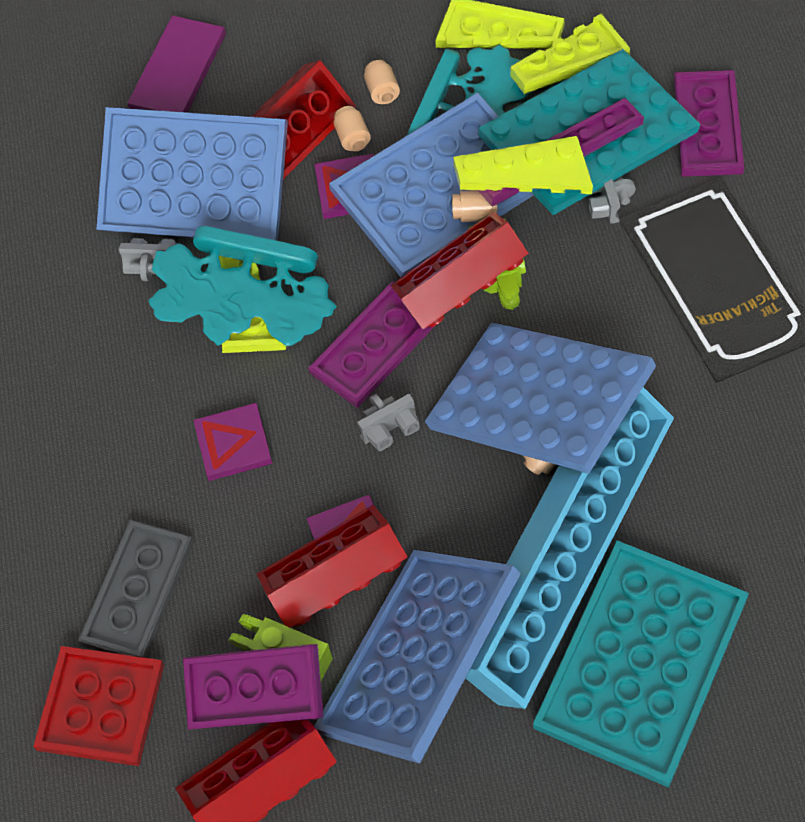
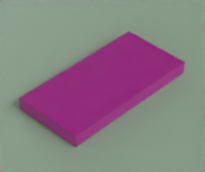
[127,16,226,113]
[674,70,744,177]
[308,282,435,408]
[183,644,324,730]

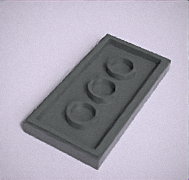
[78,519,194,658]

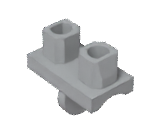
[588,176,636,224]
[119,238,175,281]
[357,394,420,451]

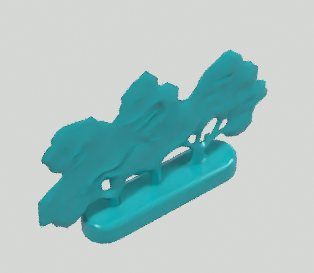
[407,44,532,136]
[148,226,337,346]

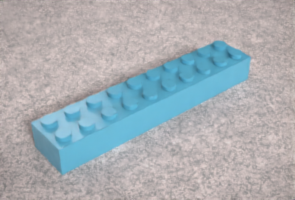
[465,387,674,709]

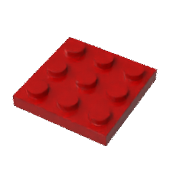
[33,646,164,766]

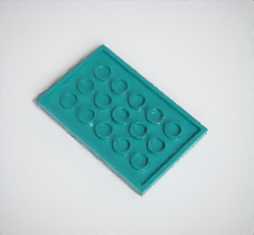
[478,49,700,215]
[533,540,749,788]

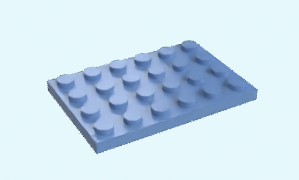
[329,93,533,277]
[96,107,288,241]
[425,323,656,474]
[314,550,521,764]

